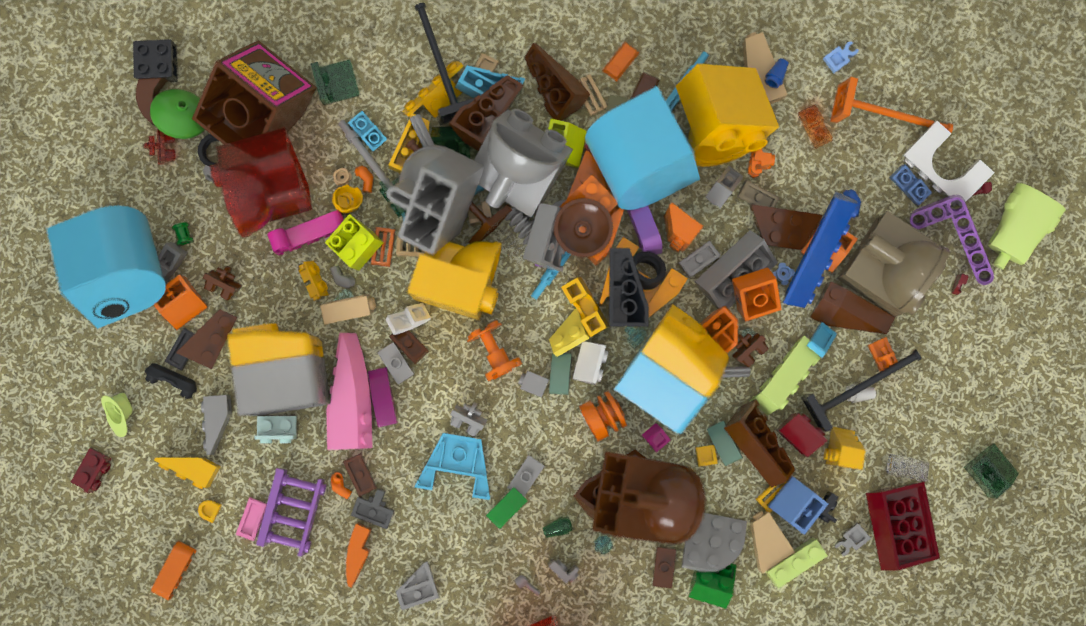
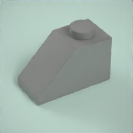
[705,165,744,208]

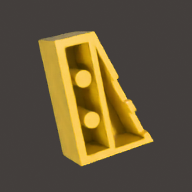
[388,113,430,173]
[824,427,866,470]

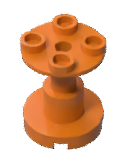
[467,320,522,382]

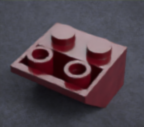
[776,413,828,457]

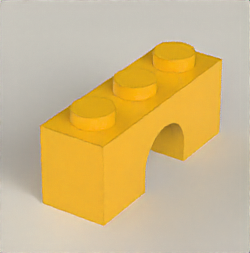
[561,277,609,337]

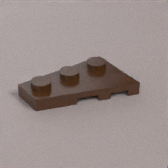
[176,309,238,369]

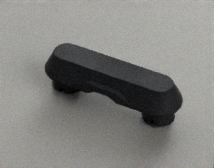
[145,363,197,399]

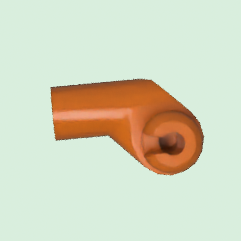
[355,166,374,193]
[331,472,352,500]

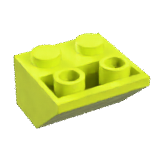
[548,119,587,168]
[325,214,384,271]

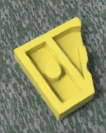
[549,309,589,357]

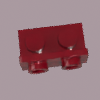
[71,448,112,494]

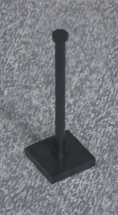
[414,2,474,125]
[801,349,922,432]

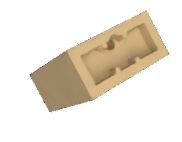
[320,294,376,325]

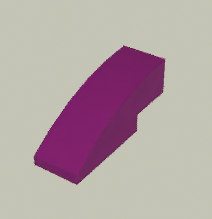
[368,367,398,428]

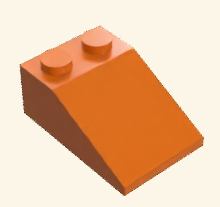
[560,175,617,233]

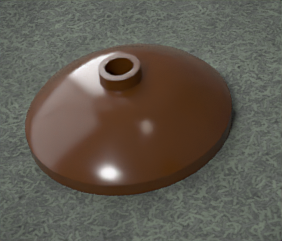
[554,198,613,258]

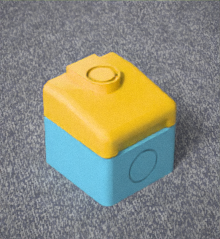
[615,304,729,434]

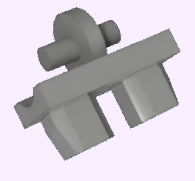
[450,402,487,436]

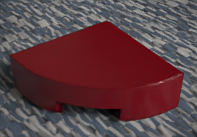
[951,274,968,295]

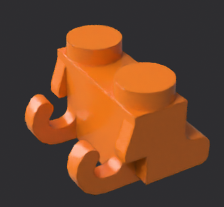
[748,149,775,178]

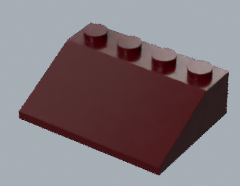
[866,482,940,571]

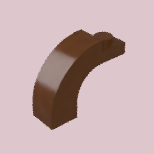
[136,78,168,127]

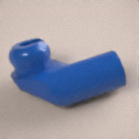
[843,189,861,217]

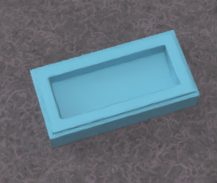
[807,322,837,358]

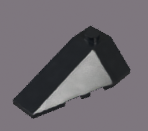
[609,248,649,327]

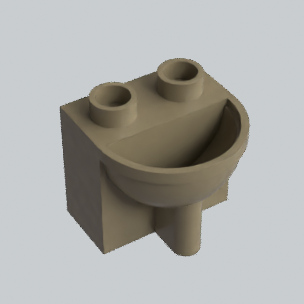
[837,211,950,317]

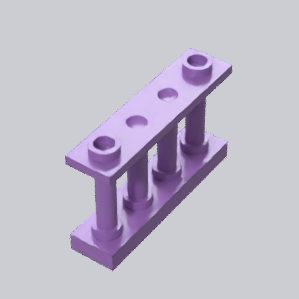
[256,468,326,557]

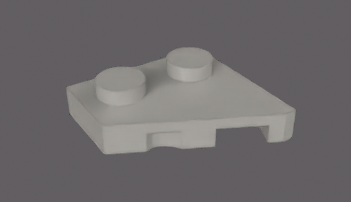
[396,561,439,610]

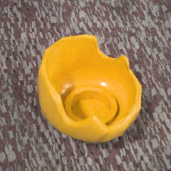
[332,184,363,214]

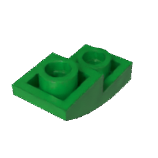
[486,487,528,529]

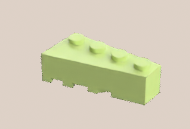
[750,336,821,415]

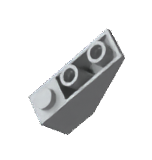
[201,395,232,455]

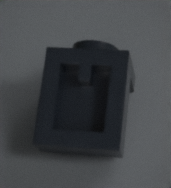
[819,491,838,523]

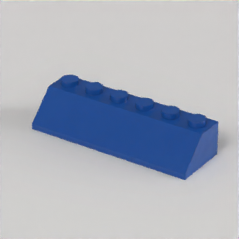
[783,191,859,308]

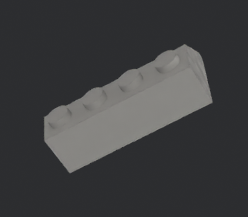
[695,230,778,309]

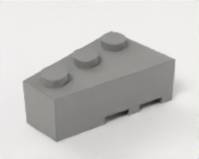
[523,203,565,272]

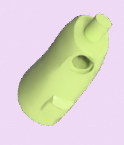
[988,183,1066,270]

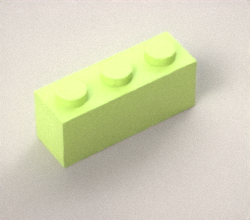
[766,538,827,588]

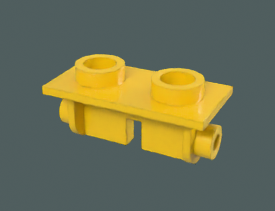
[298,261,329,301]

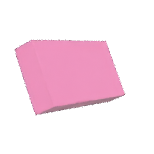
[235,497,267,541]

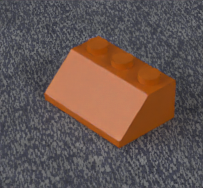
[664,203,703,253]

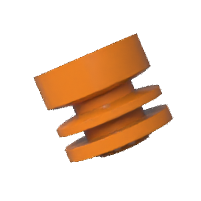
[579,391,627,442]

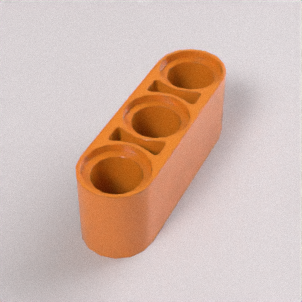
[151,541,196,601]

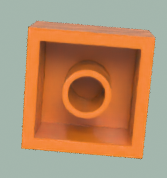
[732,267,781,322]

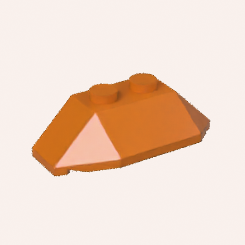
[699,305,738,353]

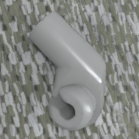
[330,266,355,289]

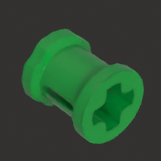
[172,222,194,246]

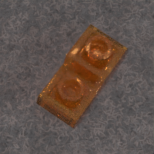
[798,104,833,149]

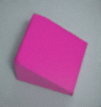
[642,423,671,453]

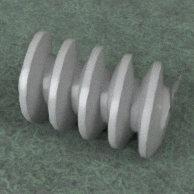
[505,207,534,245]

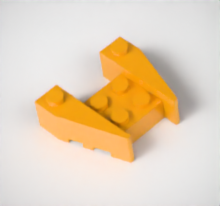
[599,237,688,328]

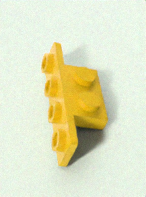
[402,61,464,118]

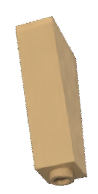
[743,32,788,104]

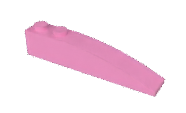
[326,333,372,450]

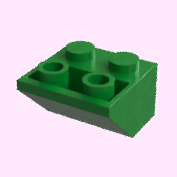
[689,563,737,609]

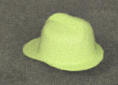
[101,393,132,437]

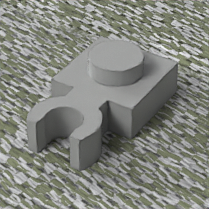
[835,522,871,556]

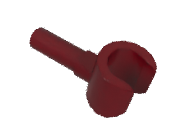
[971,182,992,197]

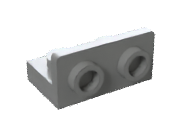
[547,559,580,584]

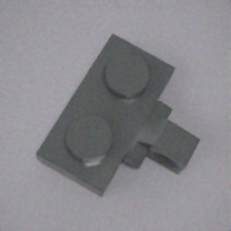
[351,488,395,529]

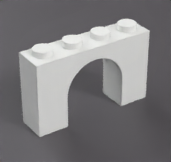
[903,121,995,207]

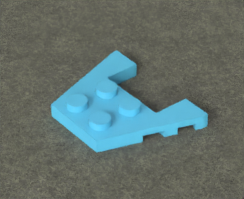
[415,433,490,500]

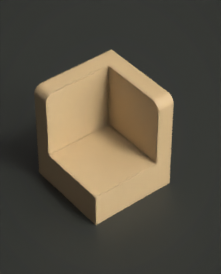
[468,201,492,226]

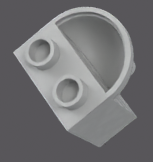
[474,109,573,217]
[387,145,485,255]

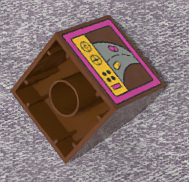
[192,40,317,166]

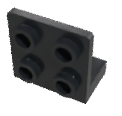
[133,39,178,83]

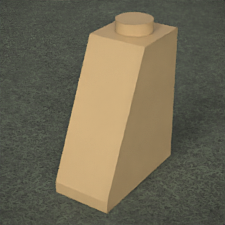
[750,510,795,574]

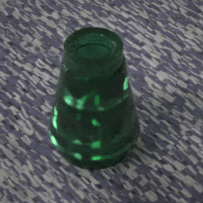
[543,516,573,538]

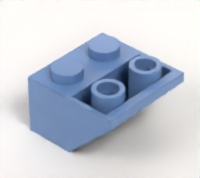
[768,476,828,535]

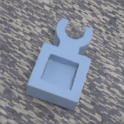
[823,41,859,73]

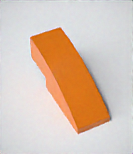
[346,522,372,587]

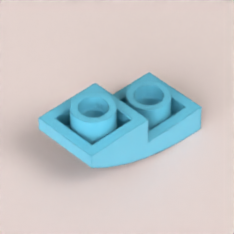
[348,111,387,151]

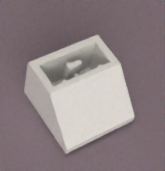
[572,341,608,385]

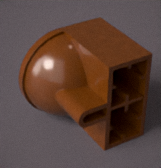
[592,451,705,544]

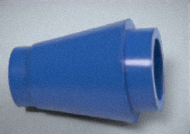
[765,58,789,88]

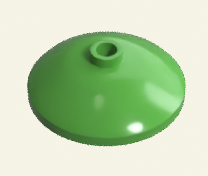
[150,89,205,139]

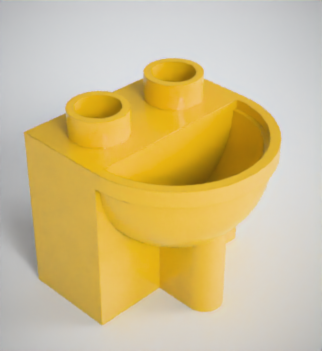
[675,64,779,167]
[407,241,502,320]

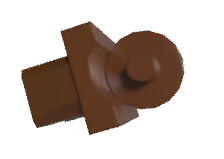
[203,266,242,300]
[732,333,769,367]

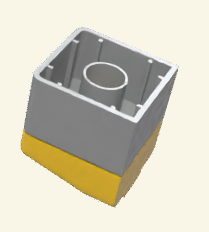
[228,323,331,416]

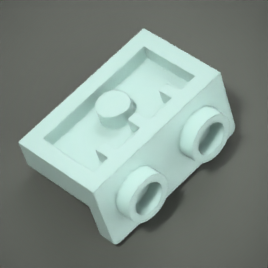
[255,416,297,443]

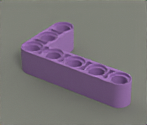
[910,194,994,285]

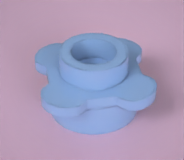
[773,263,795,285]

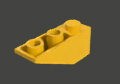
[154,457,221,489]

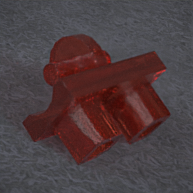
[143,129,176,165]

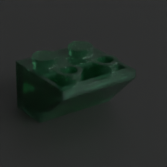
[964,443,1019,499]

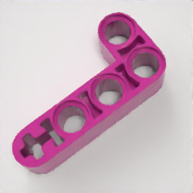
[267,210,344,255]

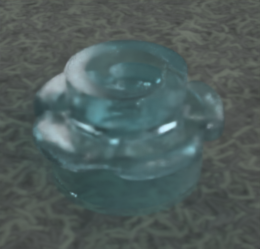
[595,536,613,554]

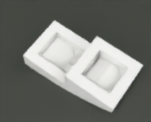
[386,303,431,335]

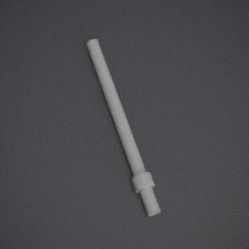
[338,120,407,211]

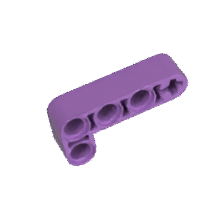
[627,206,662,255]

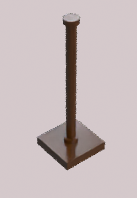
[405,139,512,244]

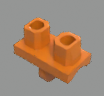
[868,337,898,371]

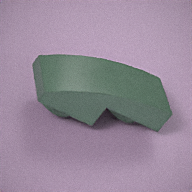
[549,353,572,395]
[707,421,743,466]

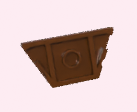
[750,205,822,250]

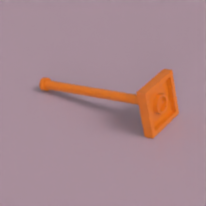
[830,77,953,133]

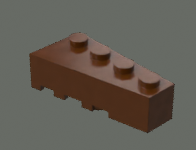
[724,399,796,488]

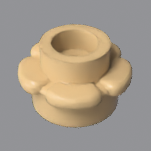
[333,168,352,186]

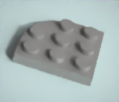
[681,513,747,572]

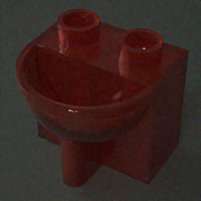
[210,127,313,238]

